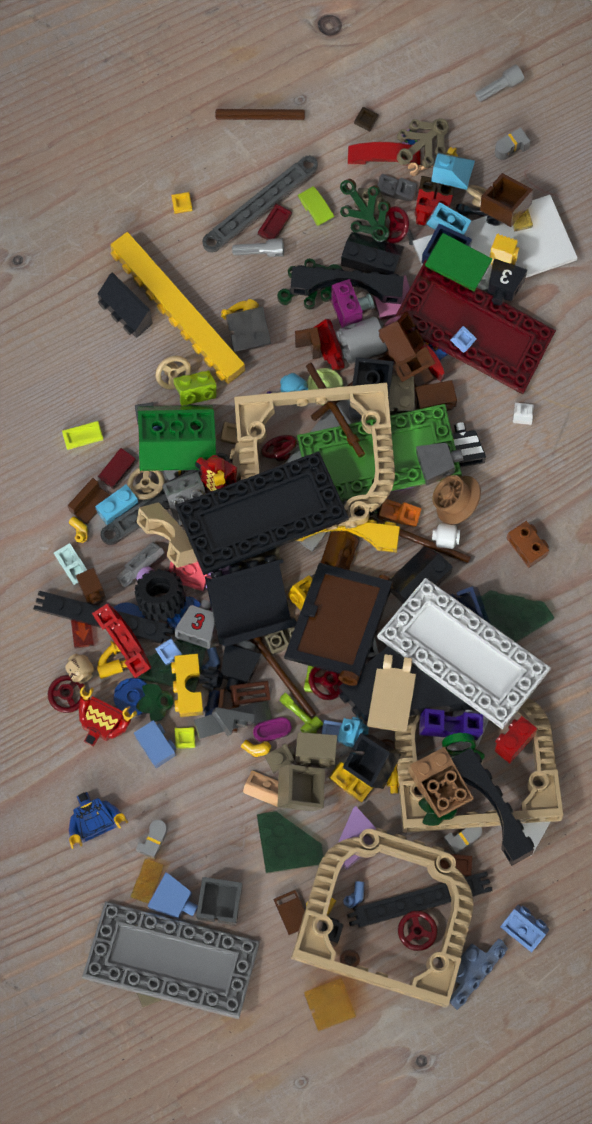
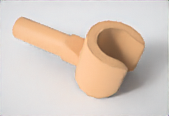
[408,162,433,176]

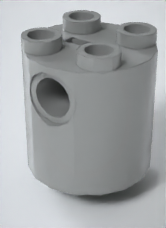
[336,317,387,364]

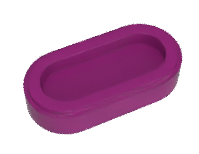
[253,717,292,743]

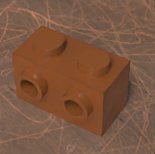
[506,520,549,568]

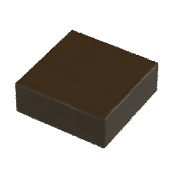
[354,107,379,132]

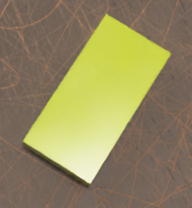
[62,421,104,450]

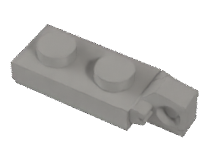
[116,542,165,587]

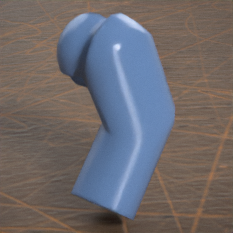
[202,647,220,670]
[343,881,365,908]

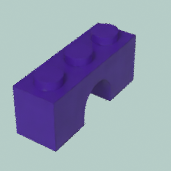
[419,709,483,740]

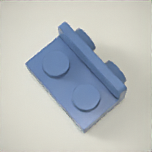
[500,905,549,952]

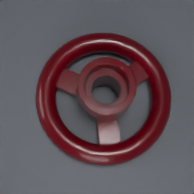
[380,206,409,243]
[261,435,297,461]
[308,667,342,700]
[48,675,86,713]
[398,911,438,951]

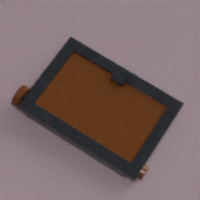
[284,563,393,686]

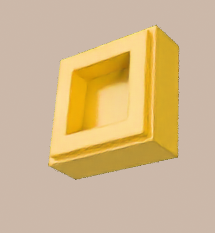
[171,192,192,214]

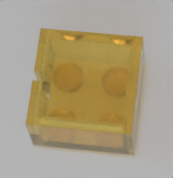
[304,978,356,1033]

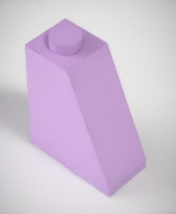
[339,806,376,870]

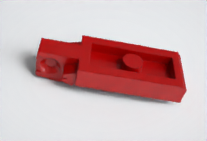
[313,319,345,371]

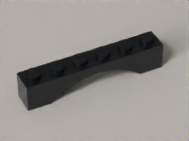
[290,265,404,304]
[451,748,535,866]

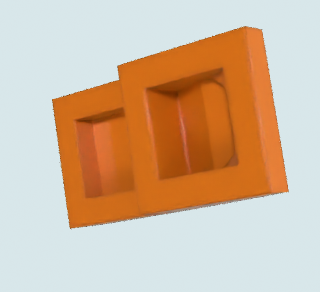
[377,499,421,527]

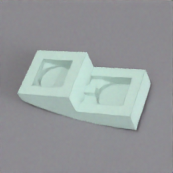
[53,543,87,585]

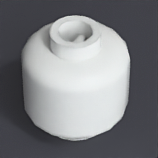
[432,523,460,549]

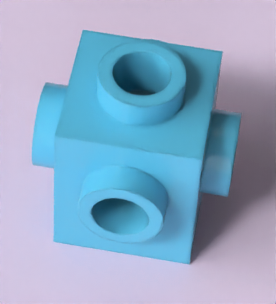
[337,717,369,748]

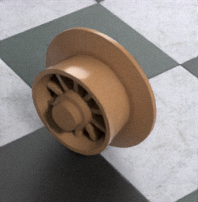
[432,475,481,525]

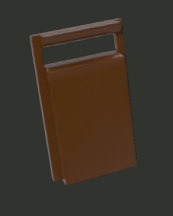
[273,890,305,935]

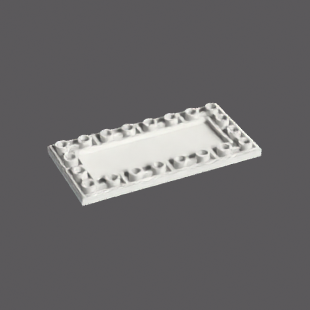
[413,195,577,292]
[377,578,551,729]

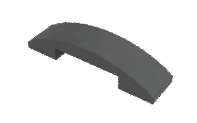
[194,701,272,739]

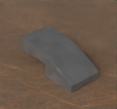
[377,174,417,201]

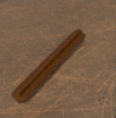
[215,109,305,120]

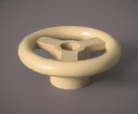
[467,185,487,207]
[155,356,191,390]
[127,468,165,500]

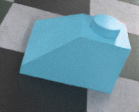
[431,152,475,190]

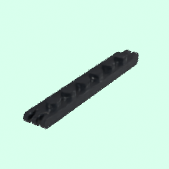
[33,591,175,644]
[347,871,493,928]

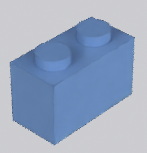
[134,720,176,769]

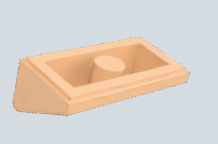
[243,770,278,807]

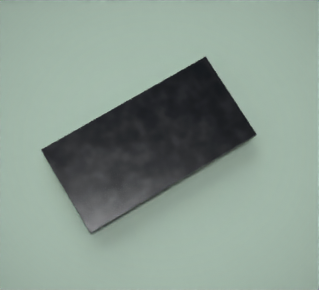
[175,451,349,575]

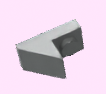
[212,707,255,737]

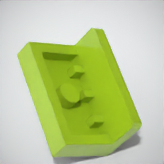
[173,371,217,406]

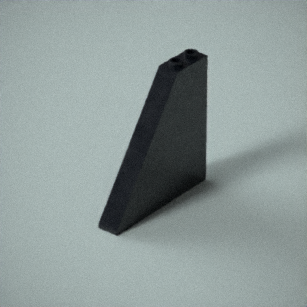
[339,646,474,721]

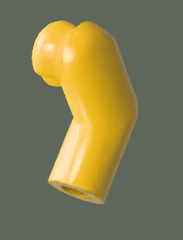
[69,516,88,543]
[241,739,271,757]

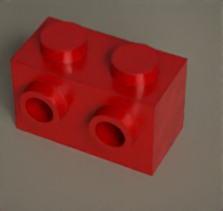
[495,716,537,764]

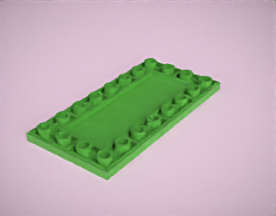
[297,404,462,502]

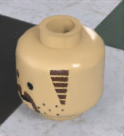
[65,653,94,684]

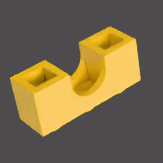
[171,654,203,717]

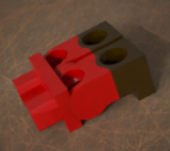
[415,176,455,226]

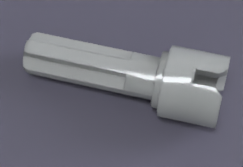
[475,64,524,102]
[232,238,284,257]

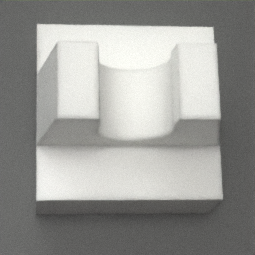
[513,403,534,425]

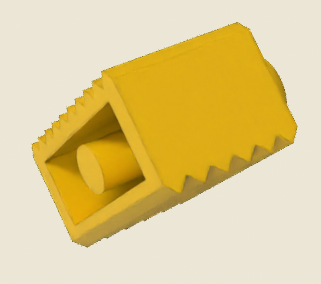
[490,233,520,265]

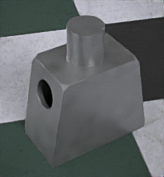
[416,443,463,486]

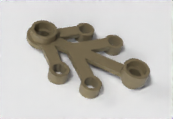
[397,118,449,168]

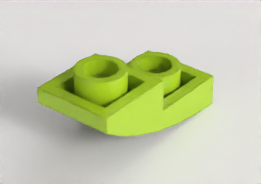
[298,186,334,226]

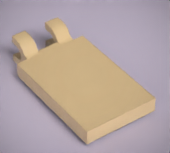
[367,654,416,733]

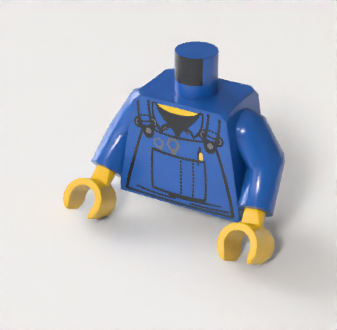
[69,792,128,849]

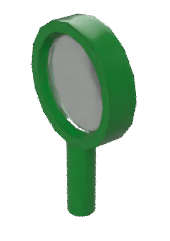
[442,733,485,760]

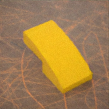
[328,762,373,803]

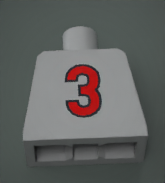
[175,600,215,649]

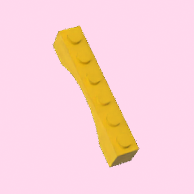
[295,520,400,553]

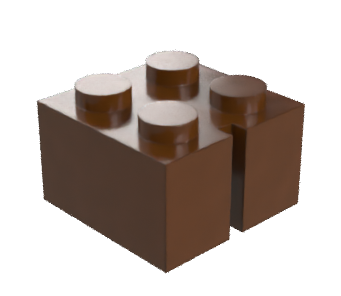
[480,173,533,227]
[378,311,425,364]

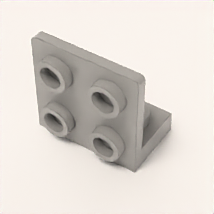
[162,472,206,525]

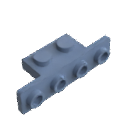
[450,939,508,1010]

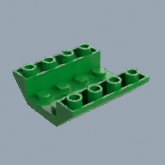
[137,405,216,471]

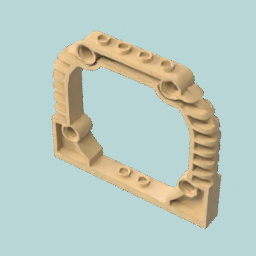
[234,383,395,530]
[395,697,563,833]
[290,828,473,1007]

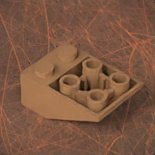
[408,747,474,818]

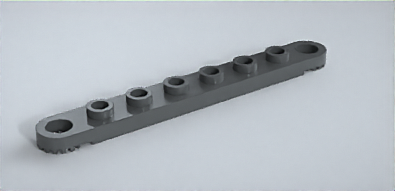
[202,155,318,252]
[100,452,230,545]

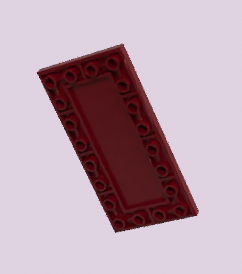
[395,259,556,395]

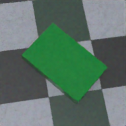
[425,233,492,292]

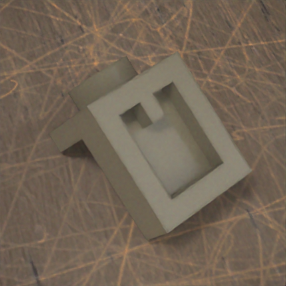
[265,743,296,774]

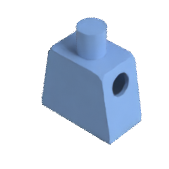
[148,873,198,919]

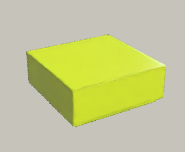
[175,727,195,749]

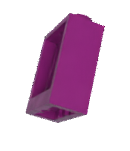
[331,279,363,328]

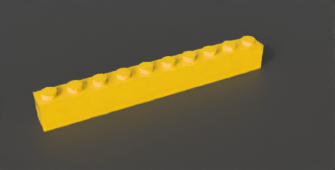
[110,232,245,384]

